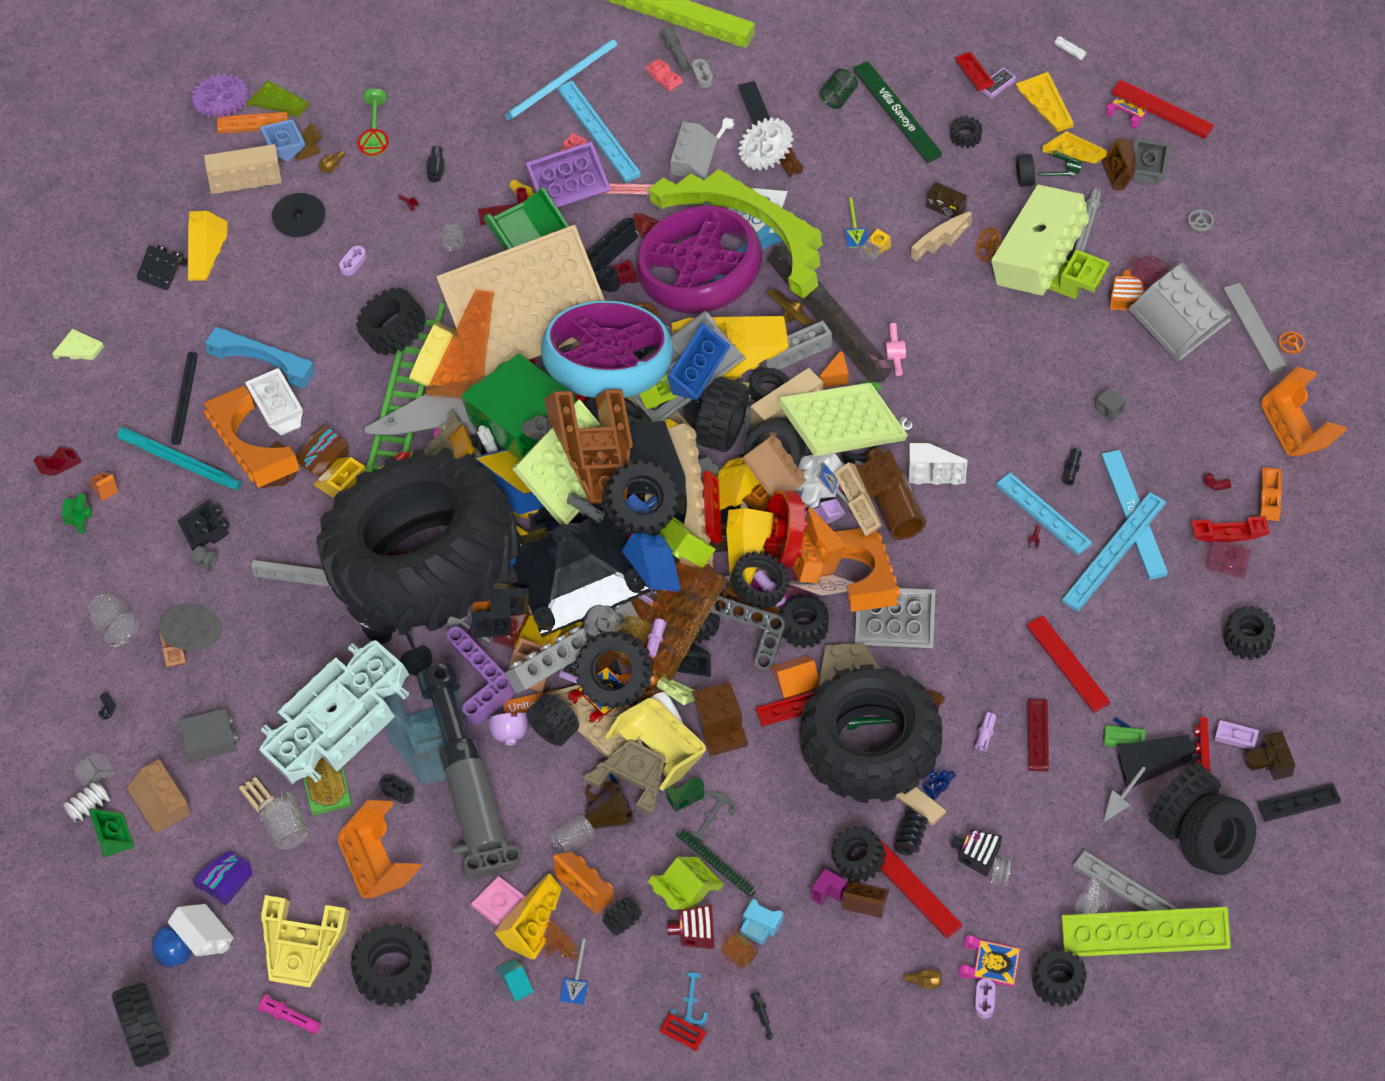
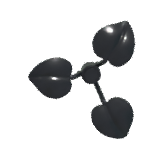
[360,618,449,676]

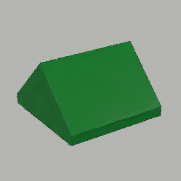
[89,809,134,858]

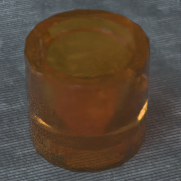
[722,932,758,969]

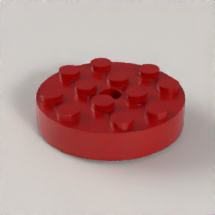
[763,489,807,568]

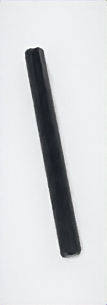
[171,352,198,445]

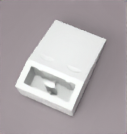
[908,443,967,485]

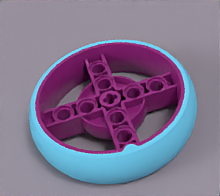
[541,301,673,398]

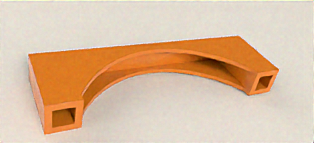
[203,386,300,488]

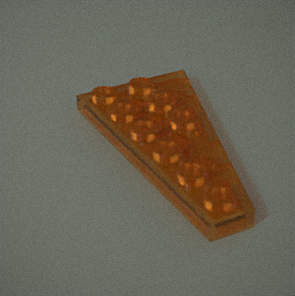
[425,290,494,399]

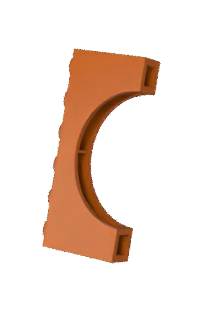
[835,528,900,612]

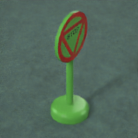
[357,89,389,157]

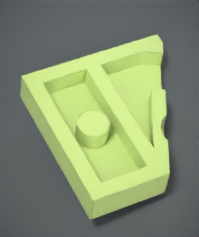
[52,329,104,360]
[657,677,696,705]

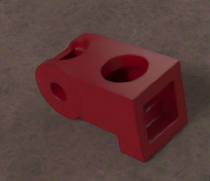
[613,259,638,285]

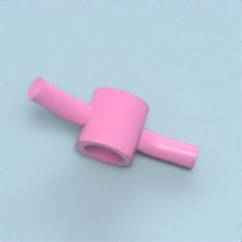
[885,323,906,376]

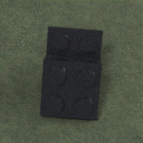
[470,587,529,638]

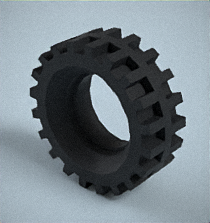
[1148,763,1221,840]

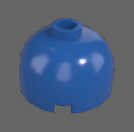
[151,925,192,967]

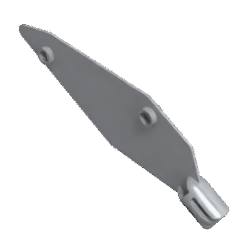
[365,377,485,435]

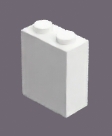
[168,904,234,956]

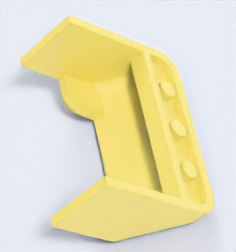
[605,698,706,791]

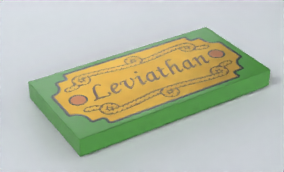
[304,757,352,816]

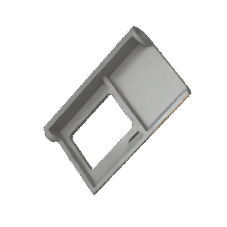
[631,311,746,422]

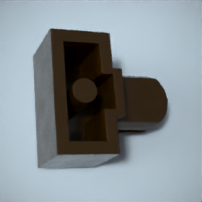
[1245,731,1296,780]

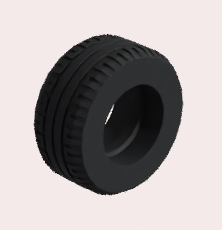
[1179,793,1256,875]

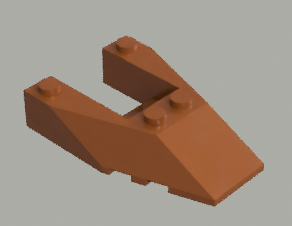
[544,389,633,504]

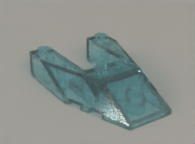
[383,662,467,786]

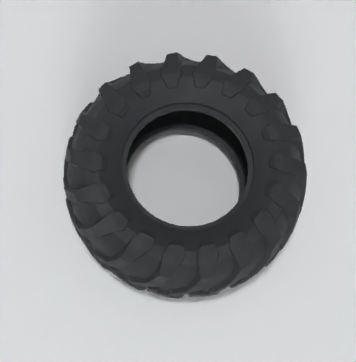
[316,448,519,635]

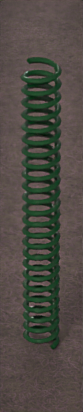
[676,829,756,897]

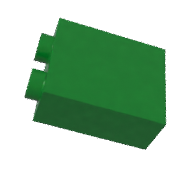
[461,353,576,460]

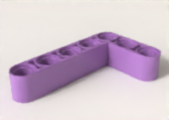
[447,626,515,725]

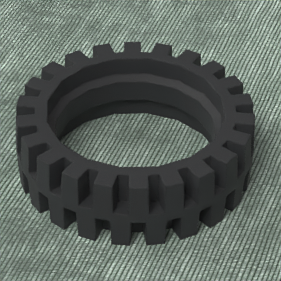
[730,551,790,609]

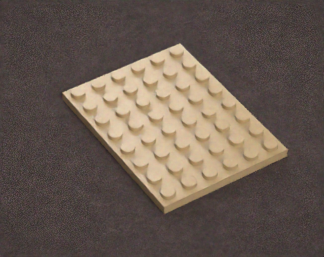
[436,225,605,379]

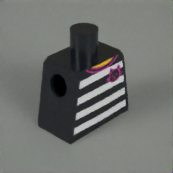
[951,830,1002,877]

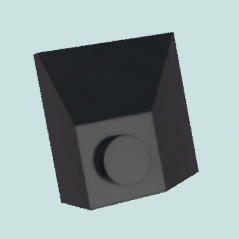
[671,642,711,677]

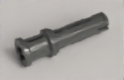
[659,26,691,73]

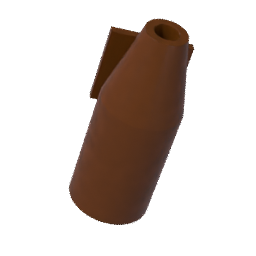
[856,448,926,540]

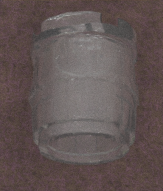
[87,593,139,647]
[257,792,308,850]

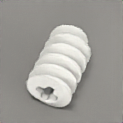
[63,782,110,822]

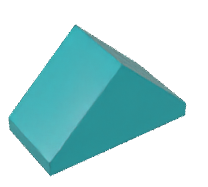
[495,959,534,1002]

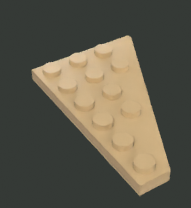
[547,674,643,759]

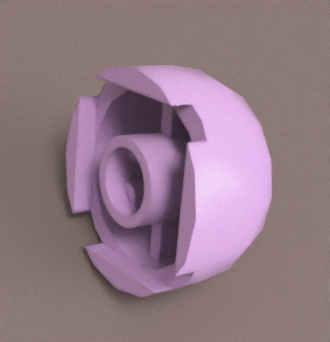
[488,713,528,746]

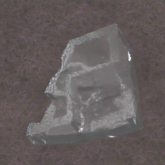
[1073,876,1110,914]

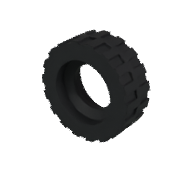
[748,367,790,403]

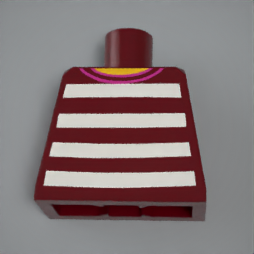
[667,904,714,949]

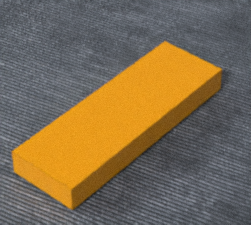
[449,424,474,459]

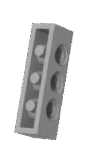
[759,321,832,370]

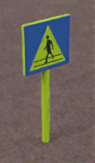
[845,197,869,248]

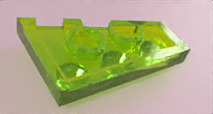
[247,80,310,117]

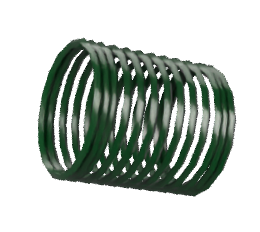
[819,68,858,109]

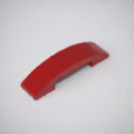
[1191,516,1270,543]

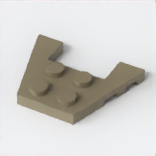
[423,410,482,458]
[818,643,880,687]
[584,739,665,816]

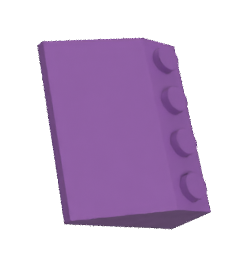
[524,141,611,208]

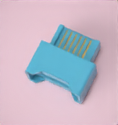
[740,899,783,945]

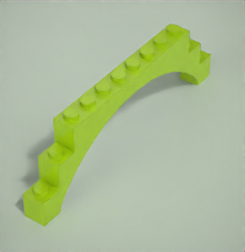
[648,169,823,298]

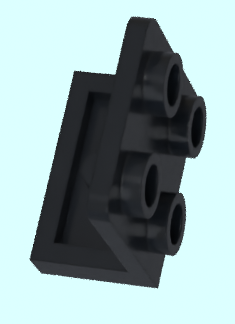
[137,245,188,290]

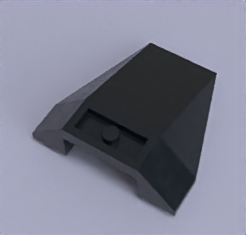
[626,421,687,500]

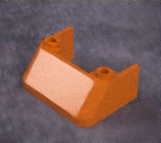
[1261,367,1347,457]
[338,800,421,899]

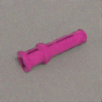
[258,994,321,1035]

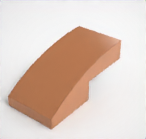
[160,634,186,668]

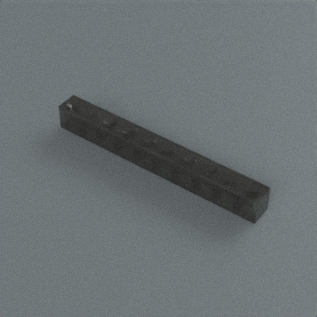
[767,246,893,383]

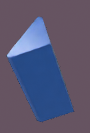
[667,322,731,400]

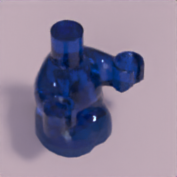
[922,769,956,800]

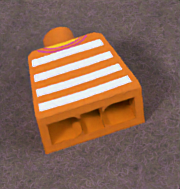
[1110,270,1145,310]

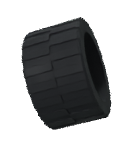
[744,417,805,466]

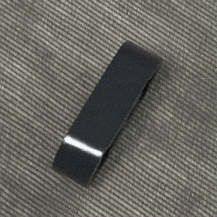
[380,775,415,804]

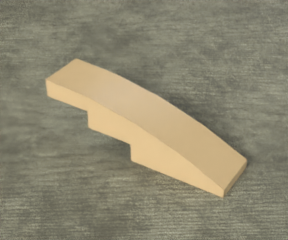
[911,212,972,261]

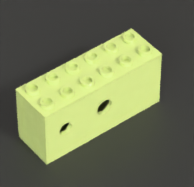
[991,185,1089,296]

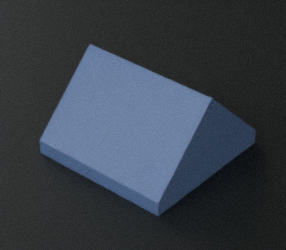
[260,119,305,162]

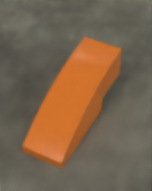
[1260,467,1282,521]

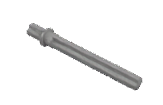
[1072,189,1101,256]

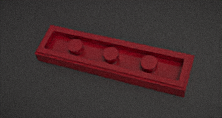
[1028,699,1049,772]

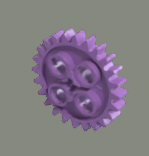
[191,73,249,119]

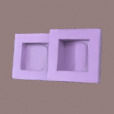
[804,499,845,524]

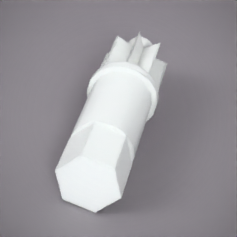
[477,425,499,454]

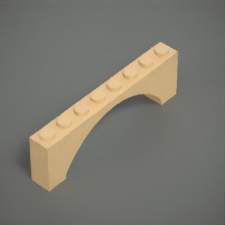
[668,423,713,580]

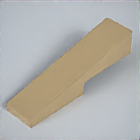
[834,462,882,536]

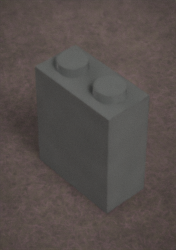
[179,708,239,763]

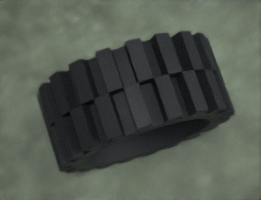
[356,288,426,356]

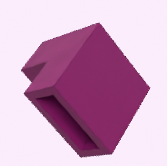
[811,869,847,905]

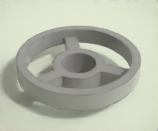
[1188,209,1214,231]

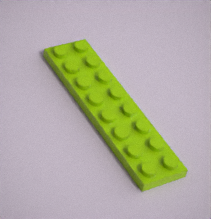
[1061,907,1231,957]

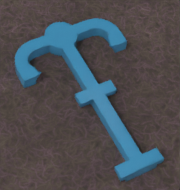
[671,972,708,1026]

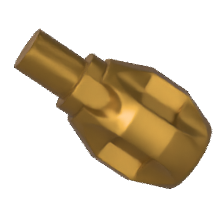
[318,151,345,174]
[904,969,943,989]

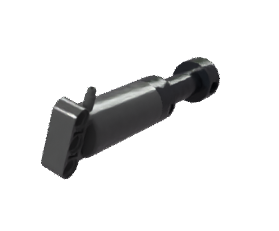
[417,663,522,879]

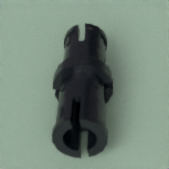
[1062,448,1082,486]

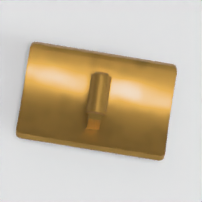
[767,290,816,325]

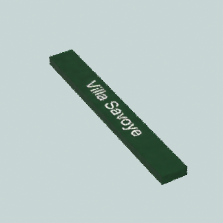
[853,61,942,163]

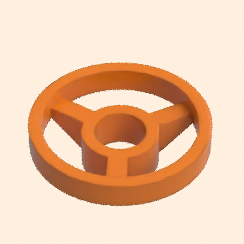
[1278,332,1305,354]

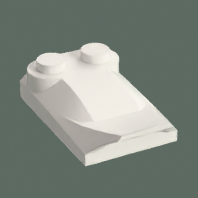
[245,368,303,435]

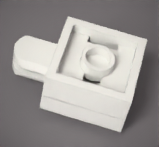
[796,453,844,509]

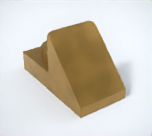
[294,124,322,161]

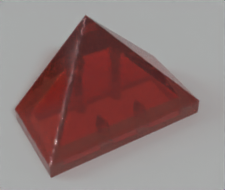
[633,213,660,239]

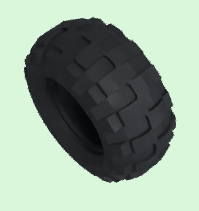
[799,664,942,803]

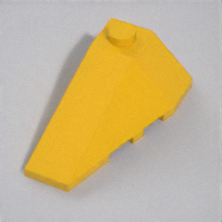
[188,211,228,281]
[726,508,773,586]
[494,873,562,960]

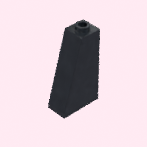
[1117,734,1196,788]

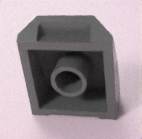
[1133,138,1171,185]

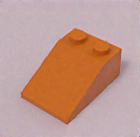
[805,508,847,577]

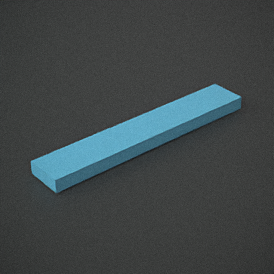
[996,473,1092,556]

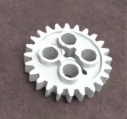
[738,117,794,171]

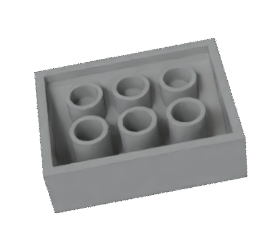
[855,588,935,648]

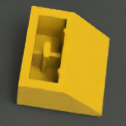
[314,457,366,498]

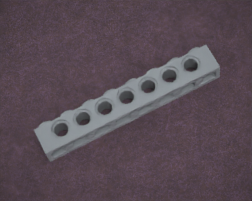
[505,601,641,694]

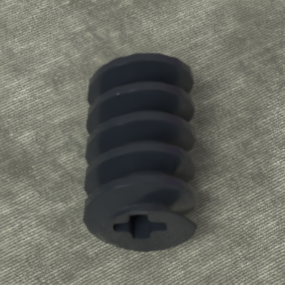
[894,810,929,856]

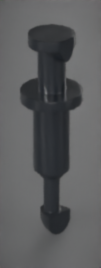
[750,992,773,1040]

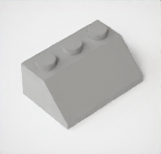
[670,121,717,180]

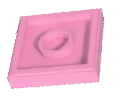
[471,876,525,927]

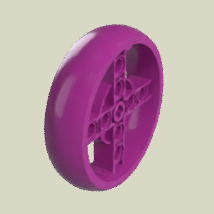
[636,206,762,314]

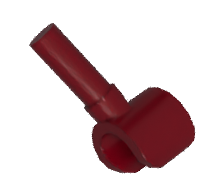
[398,195,420,211]
[1028,525,1041,549]

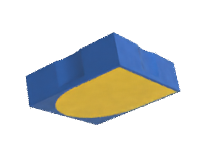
[474,450,544,515]

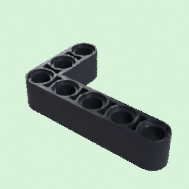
[586,218,639,292]

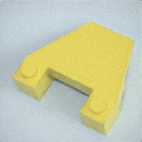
[261,895,350,987]

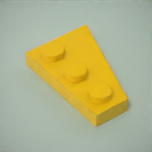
[1043,131,1107,164]

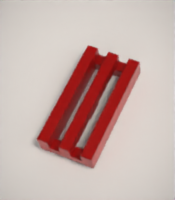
[660,1013,707,1052]

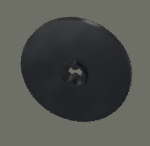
[272,193,326,237]

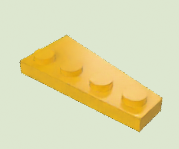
[1015,72,1074,133]

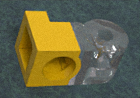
[858,228,891,264]

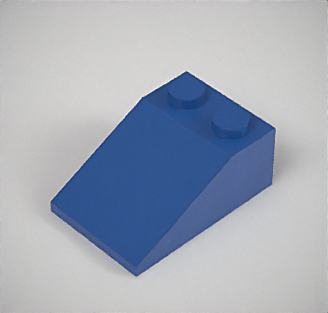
[622,533,681,592]

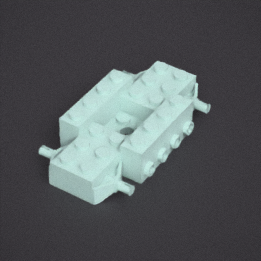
[259,640,409,784]

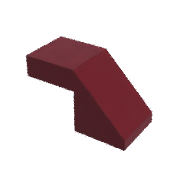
[33,447,81,476]

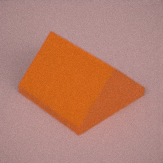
[770,655,819,699]

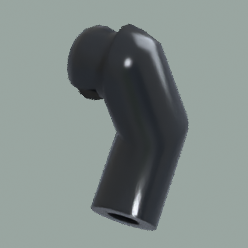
[98,692,116,720]

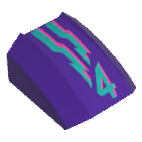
[192,851,253,906]

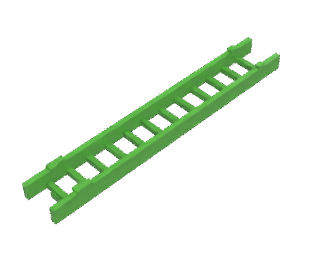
[365,303,446,472]

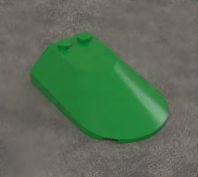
[483,187,570,251]

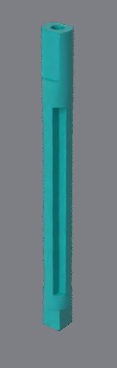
[117,426,242,490]

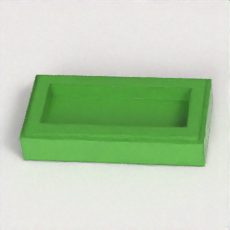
[1104,726,1145,747]

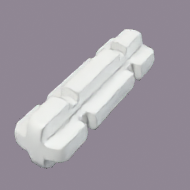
[1054,36,1086,60]

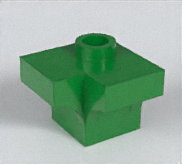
[61,494,92,533]

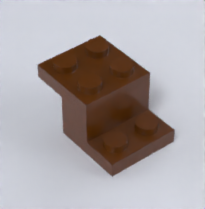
[692,681,748,757]

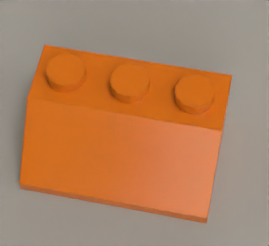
[553,851,614,915]

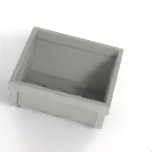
[1129,263,1232,363]

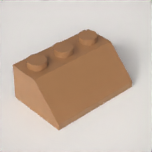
[742,434,807,497]
[126,759,191,834]

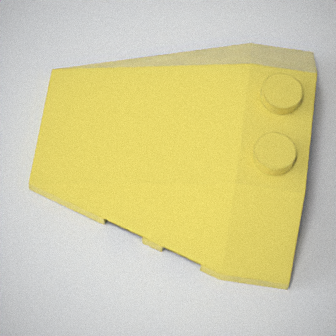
[409,321,476,387]

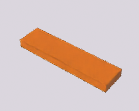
[217,112,288,134]

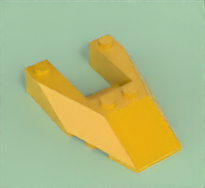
[672,316,789,380]

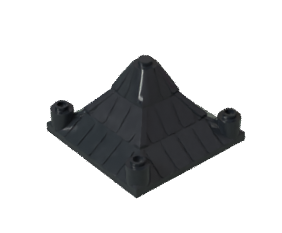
[513,503,650,638]

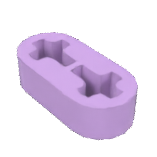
[339,246,366,276]
[975,979,995,1019]

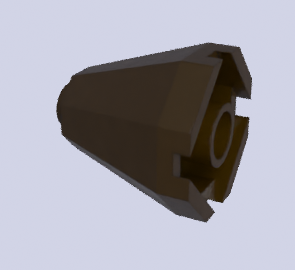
[584,784,636,829]

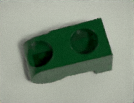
[665,778,704,812]

